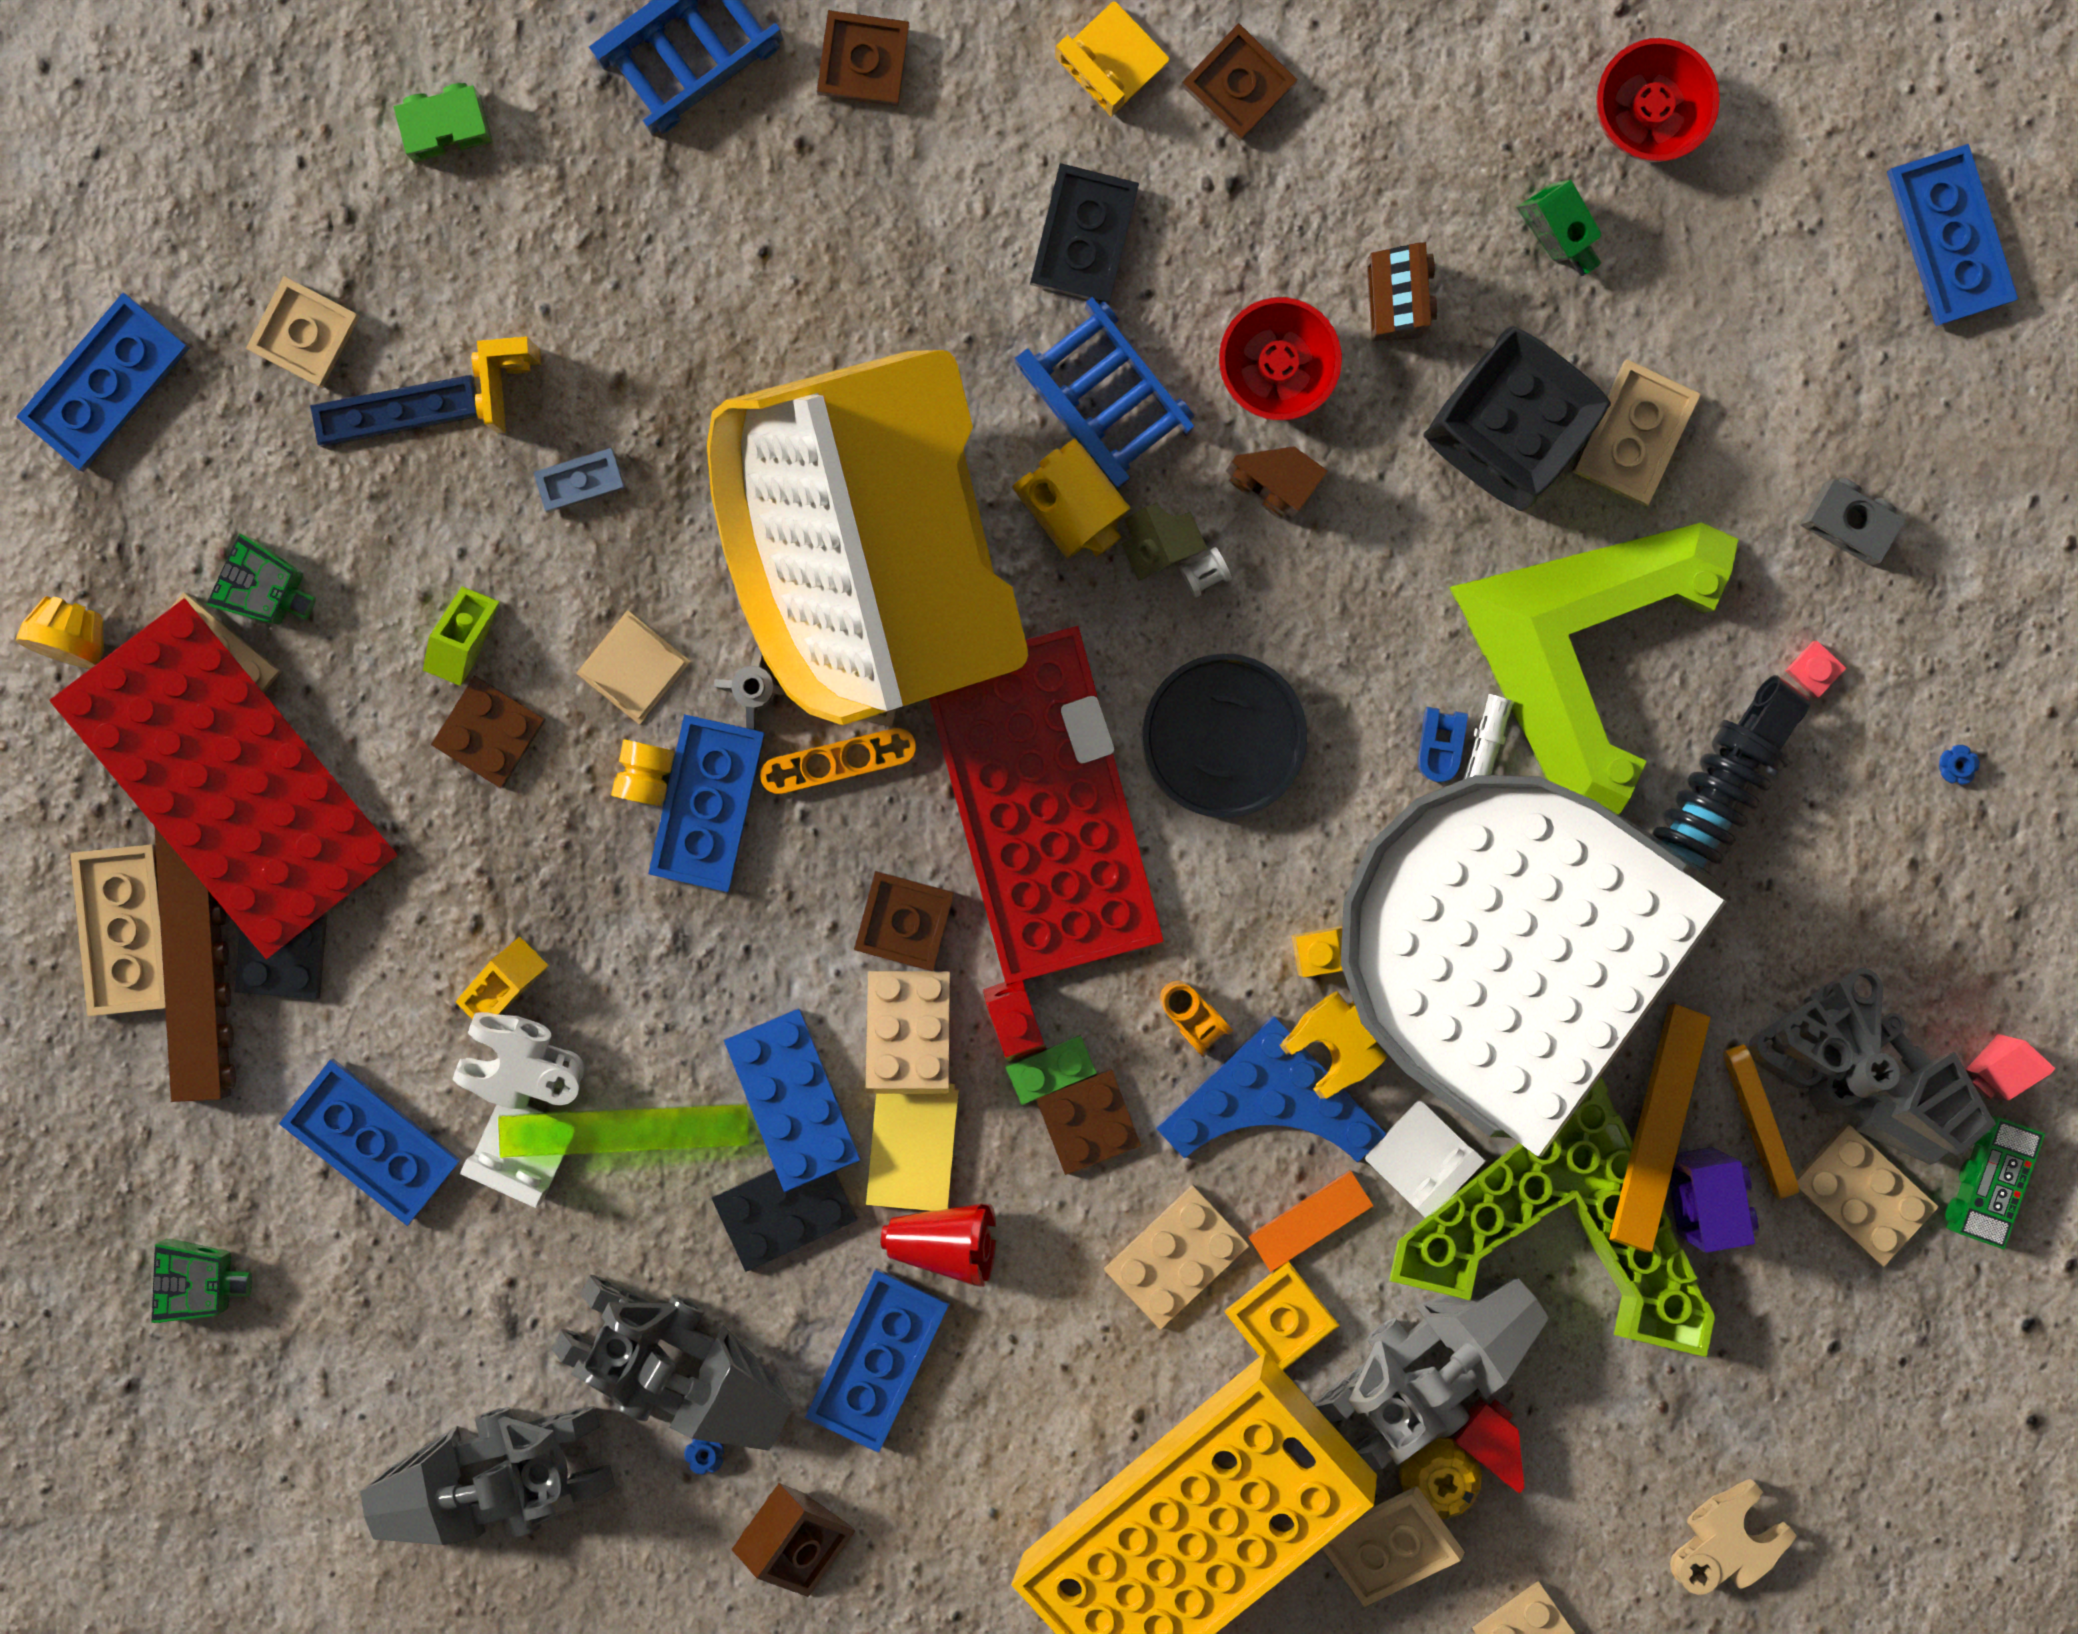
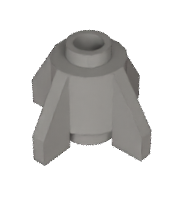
[714,647,787,729]

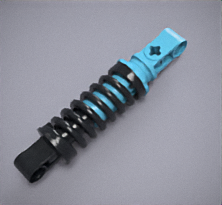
[1652,675,1810,876]

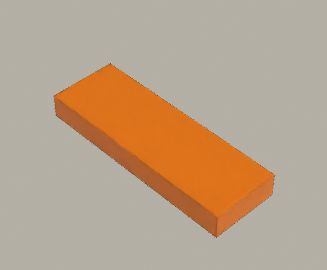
[1248,1170,1373,1272]

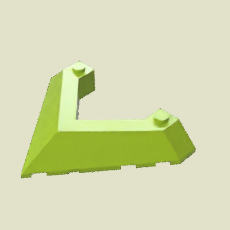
[1449,522,1739,815]
[1389,1077,1715,1357]

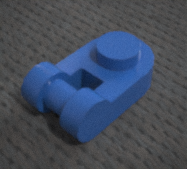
[1418,707,1468,782]

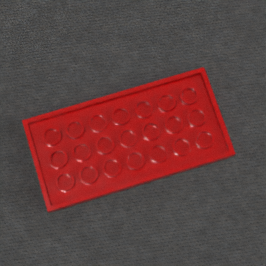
[49,598,398,959]
[928,625,1164,984]

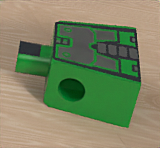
[1516,179,1602,276]
[206,533,316,625]
[151,1238,252,1323]

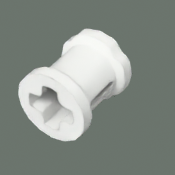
[1179,547,1232,598]

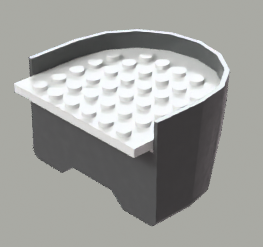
[1341,775,1726,1157]

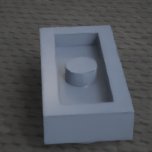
[533,448,626,513]

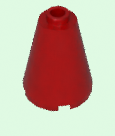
[880,1203,996,1287]

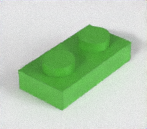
[1006,1034,1097,1105]

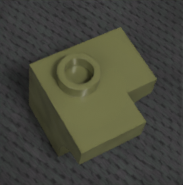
[1122,502,1207,581]

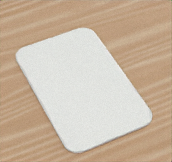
[1061,696,1114,763]

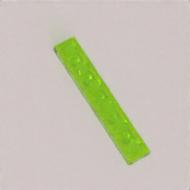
[498,1103,749,1158]

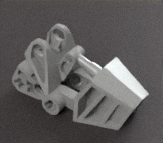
[1314,1278,1549,1470]

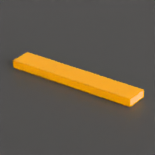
[1609,1004,1711,1252]

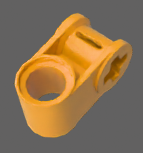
[1159,980,1233,1058]

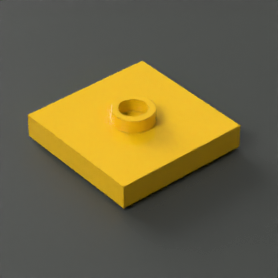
[1224,1261,1340,1371]

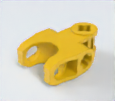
[1279,991,1388,1099]

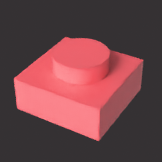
[1785,640,1846,699]

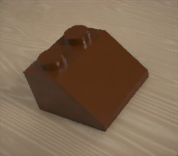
[731,1483,855,1597]

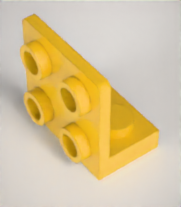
[1055,1,1169,117]
[471,336,541,433]

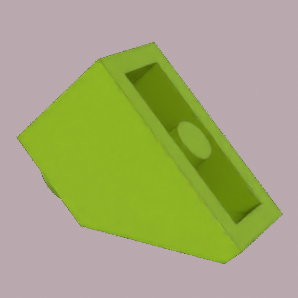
[423,586,500,686]

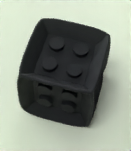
[1423,326,1611,511]

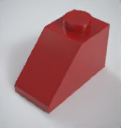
[1451,1396,1525,1494]

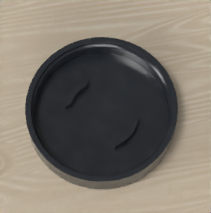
[1141,654,1307,818]

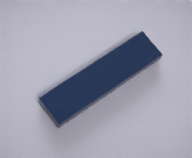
[310,375,477,447]

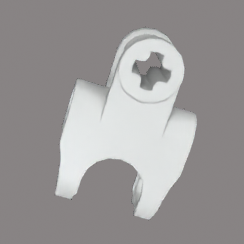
[453,1012,585,1109]

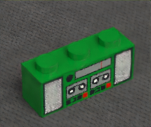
[1945,1115,2045,1250]

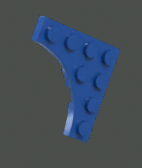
[1156,1016,1387,1163]

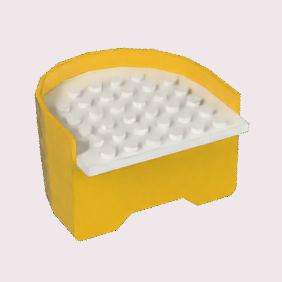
[707,350,1028,725]

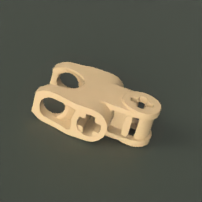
[1670,1479,1797,1595]

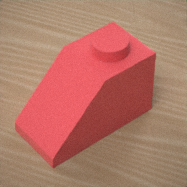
[1965,1034,2056,1101]

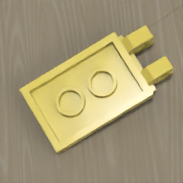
[866,1055,959,1211]

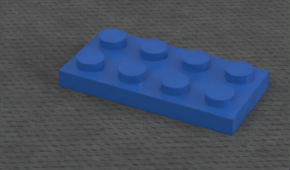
[1887,144,2018,327]
[16,292,190,472]
[648,714,765,892]
[724,1008,862,1192]
[279,1058,461,1226]
[805,1268,949,1453]

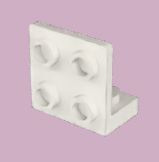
[1365,1101,1485,1218]
[460,1105,576,1208]

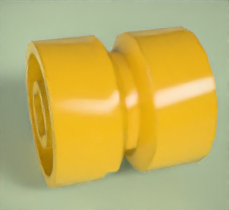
[611,739,676,807]

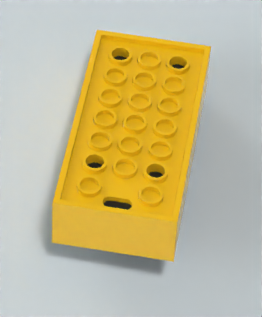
[1011,1352,1377,1634]

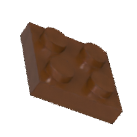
[817,10,910,107]
[1181,23,1298,142]
[431,676,546,788]
[854,871,954,971]
[1036,1068,1141,1175]

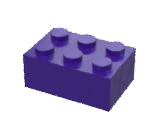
[1669,1147,1759,1253]

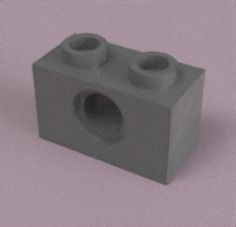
[1800,478,1906,566]

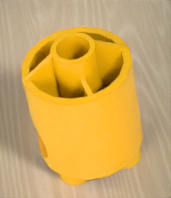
[1012,438,1131,559]

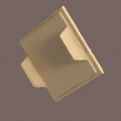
[576,610,691,725]

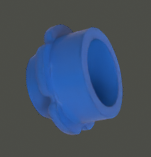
[1939,745,1980,785]
[684,1439,725,1475]

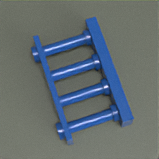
[589,0,783,136]
[1015,297,1195,490]

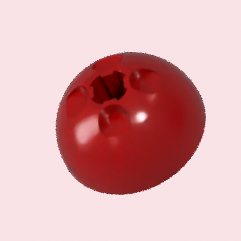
[1596,38,1720,162]
[1219,297,1342,421]

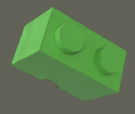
[393,83,493,163]

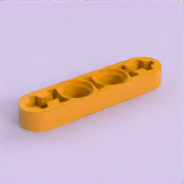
[760,728,917,794]
[1723,1044,1799,1200]

